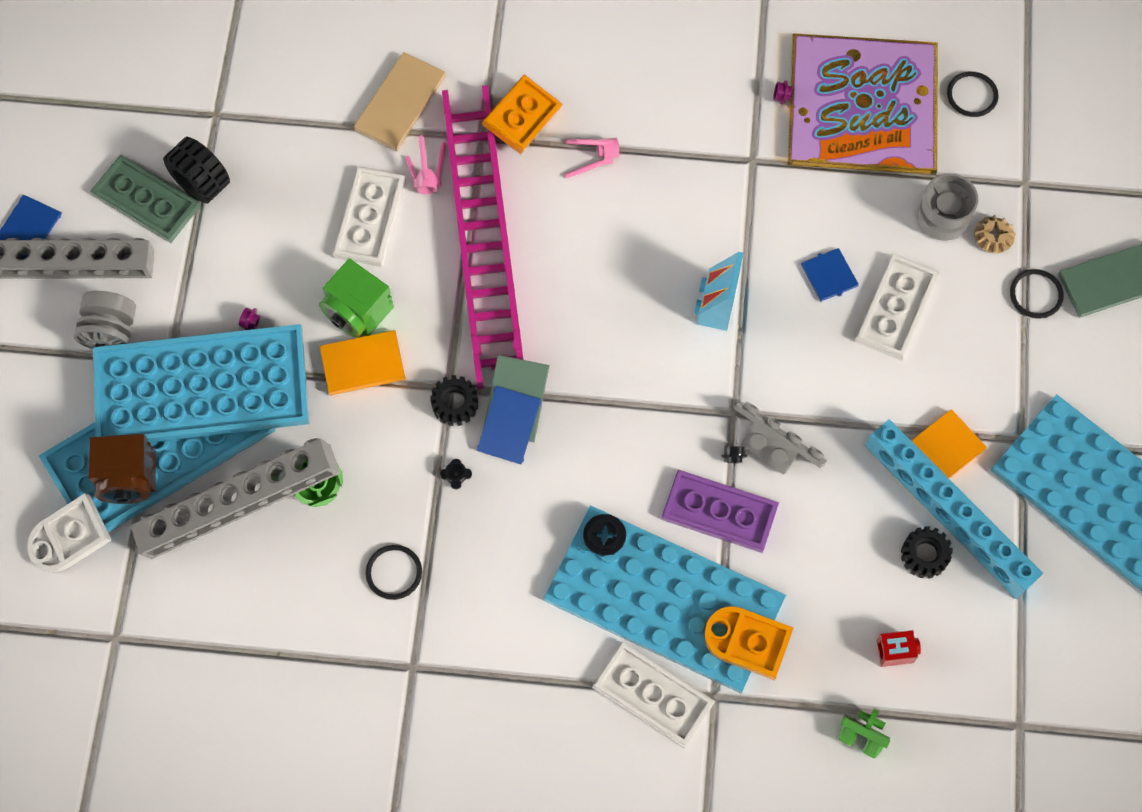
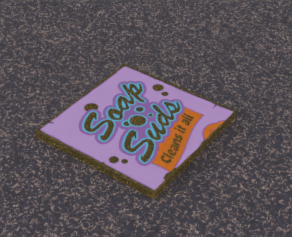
[787,33,938,175]

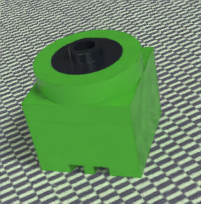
[319,258,394,338]

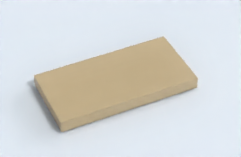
[354,52,446,151]

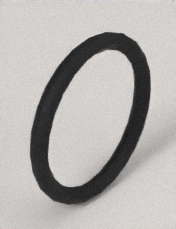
[947,71,999,117]
[1010,269,1064,319]
[365,545,422,600]

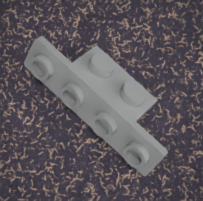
[734,401,827,475]

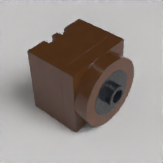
[89,434,156,504]

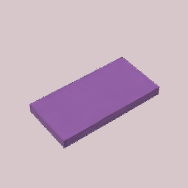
[661,469,779,553]

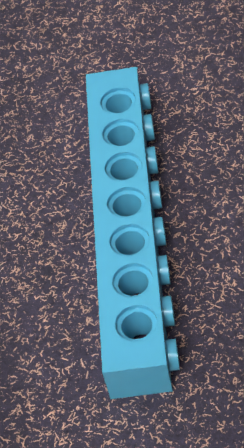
[865,419,1044,600]

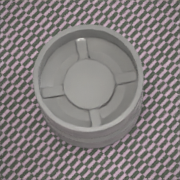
[917,174,978,241]

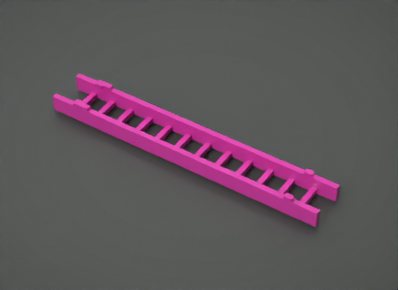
[442,85,524,390]

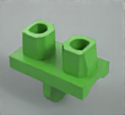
[838,708,890,759]

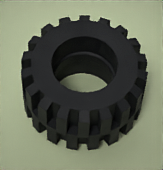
[163,136,230,204]

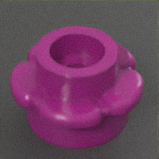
[773,80,792,105]
[238,307,260,330]

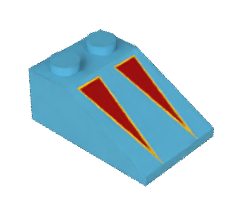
[694,252,743,331]

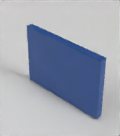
[0,195,62,260]
[477,386,541,465]

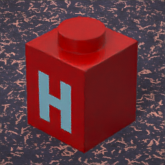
[876,630,921,667]

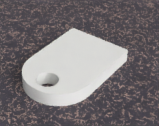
[27,493,111,572]

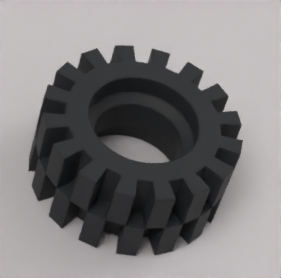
[430,375,478,426]
[901,526,953,579]

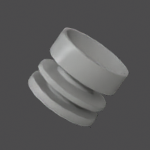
[74,291,137,349]

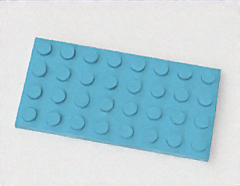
[93,324,309,442]
[991,394,1142,591]
[39,422,276,533]
[544,505,786,694]

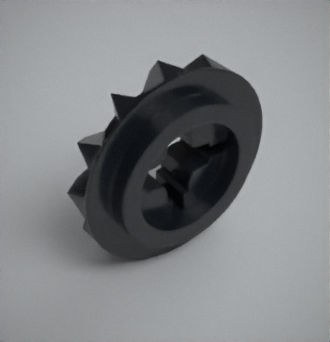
[583,514,626,557]

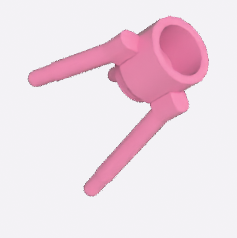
[405,135,446,194]
[565,138,619,178]

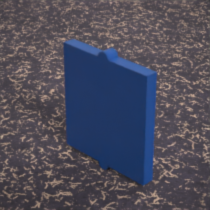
[801,248,859,302]

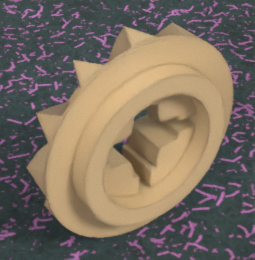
[974,215,1016,253]

